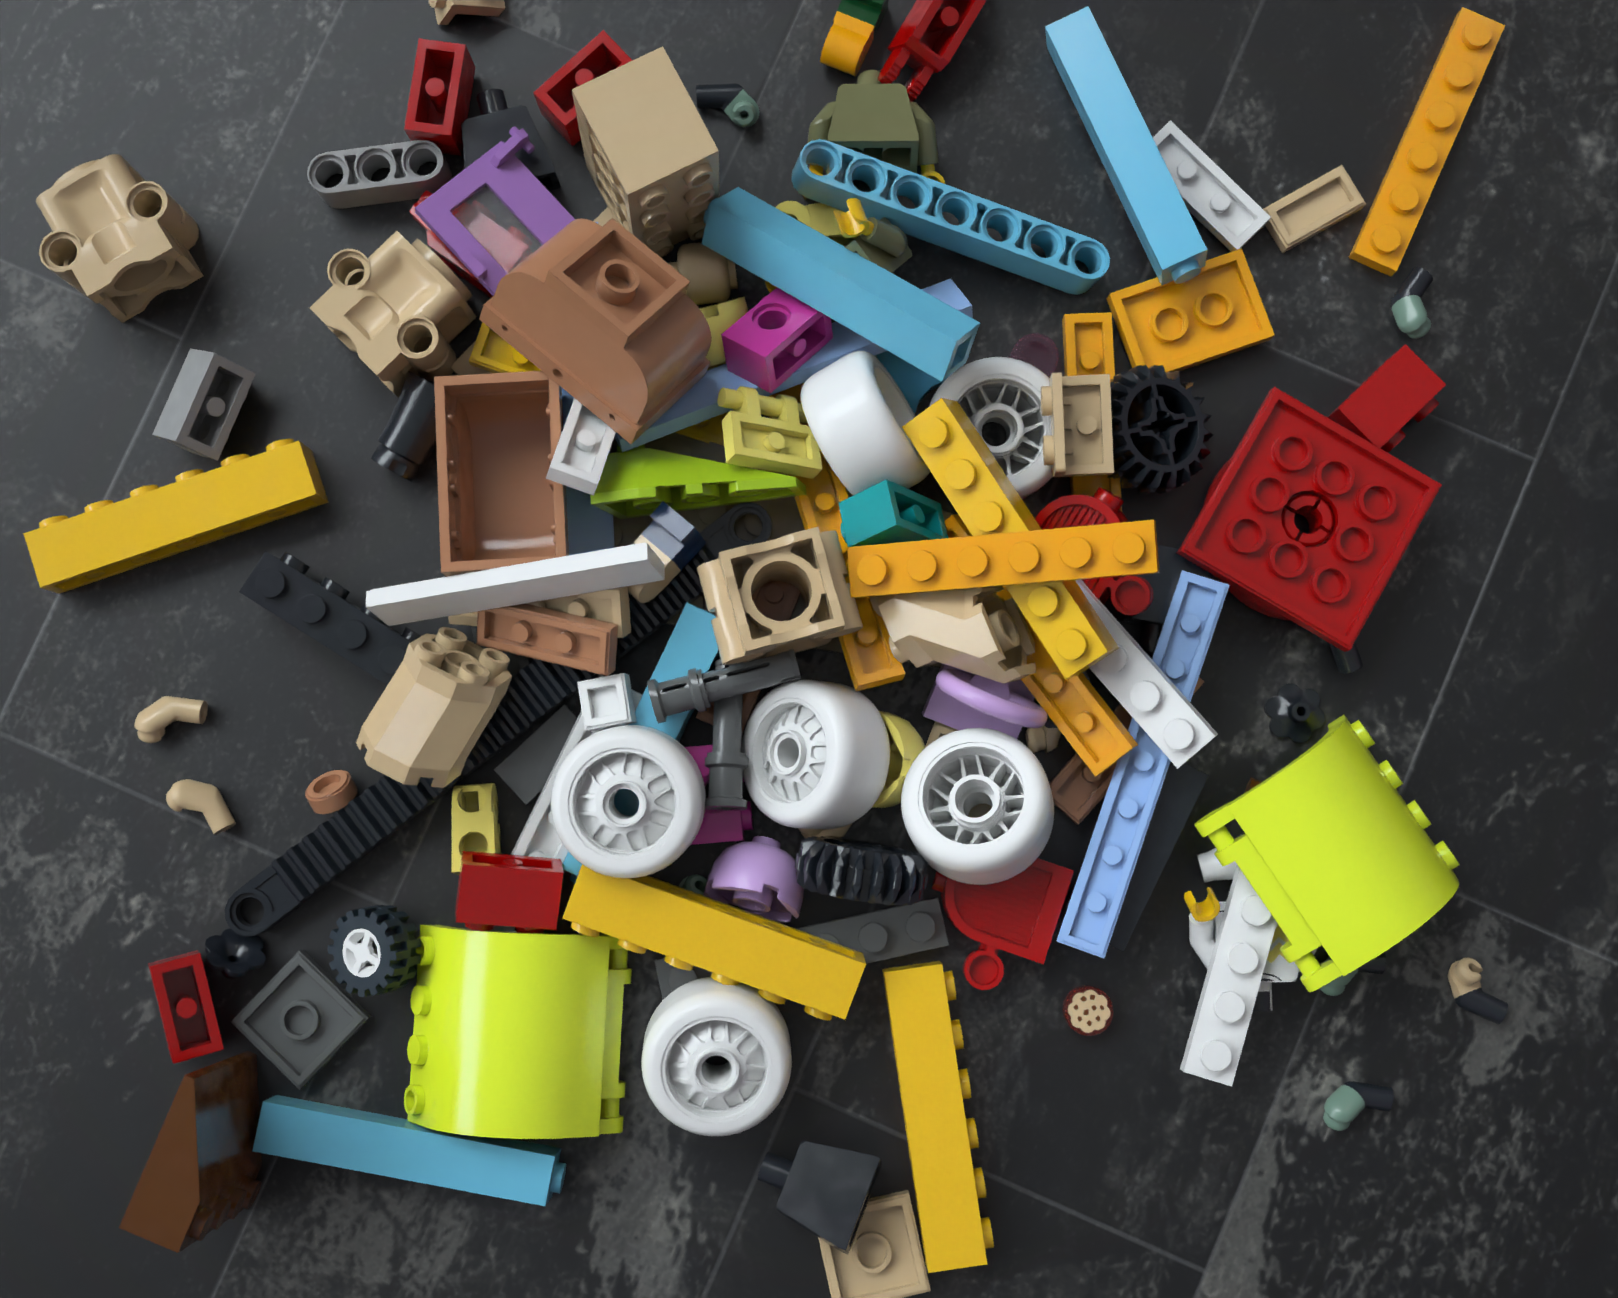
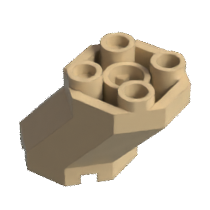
[870,586,1036,684]
[356,627,512,788]

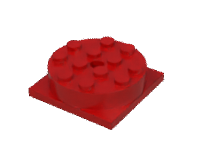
[1177,387,1442,652]

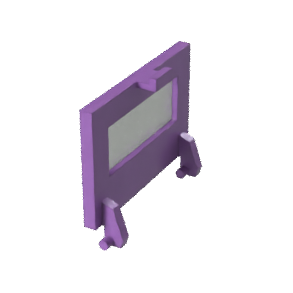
[415,126,575,296]

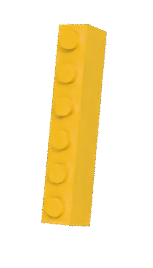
[902,398,1119,679]
[23,439,328,594]
[562,864,866,1021]
[882,961,994,1273]

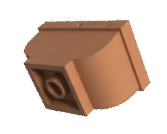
[479,218,712,444]
[434,371,569,576]

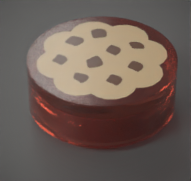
[1063,985,1113,1036]

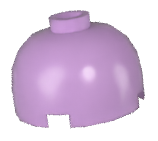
[703,836,804,923]

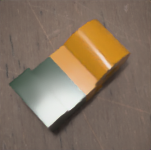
[820,0,889,76]

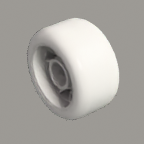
[800,351,930,495]
[929,357,1053,499]
[741,680,890,829]
[551,725,706,878]
[901,728,1054,885]
[641,977,792,1136]

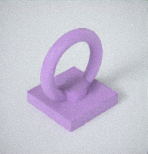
[922,663,1047,739]

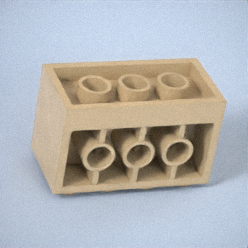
[572,46,719,258]

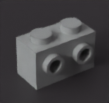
[152,348,256,461]

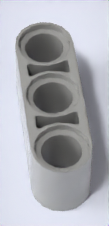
[307,140,452,209]

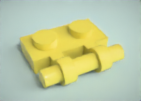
[717,386,822,479]

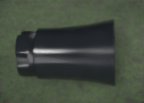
[371,371,436,482]

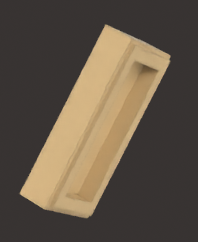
[1263,165,1366,253]

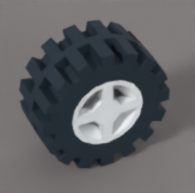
[328,905,422,997]

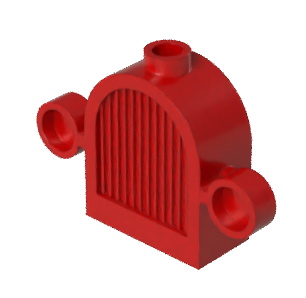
[1027,486,1153,615]
[931,858,1074,990]

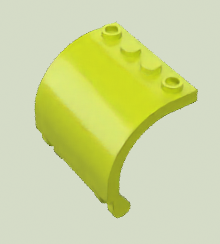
[1194,715,1460,992]
[404,925,632,1139]

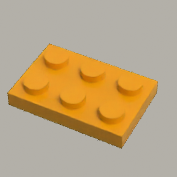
[1107,248,1275,373]

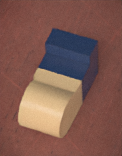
[628,501,707,603]

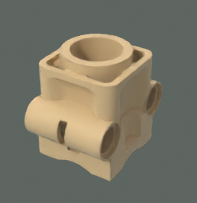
[36,154,203,323]
[310,231,476,398]
[697,527,863,665]

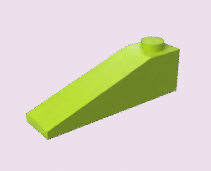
[590,444,807,519]

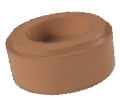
[305,770,358,814]

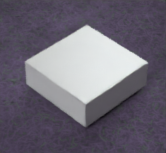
[577,673,636,731]

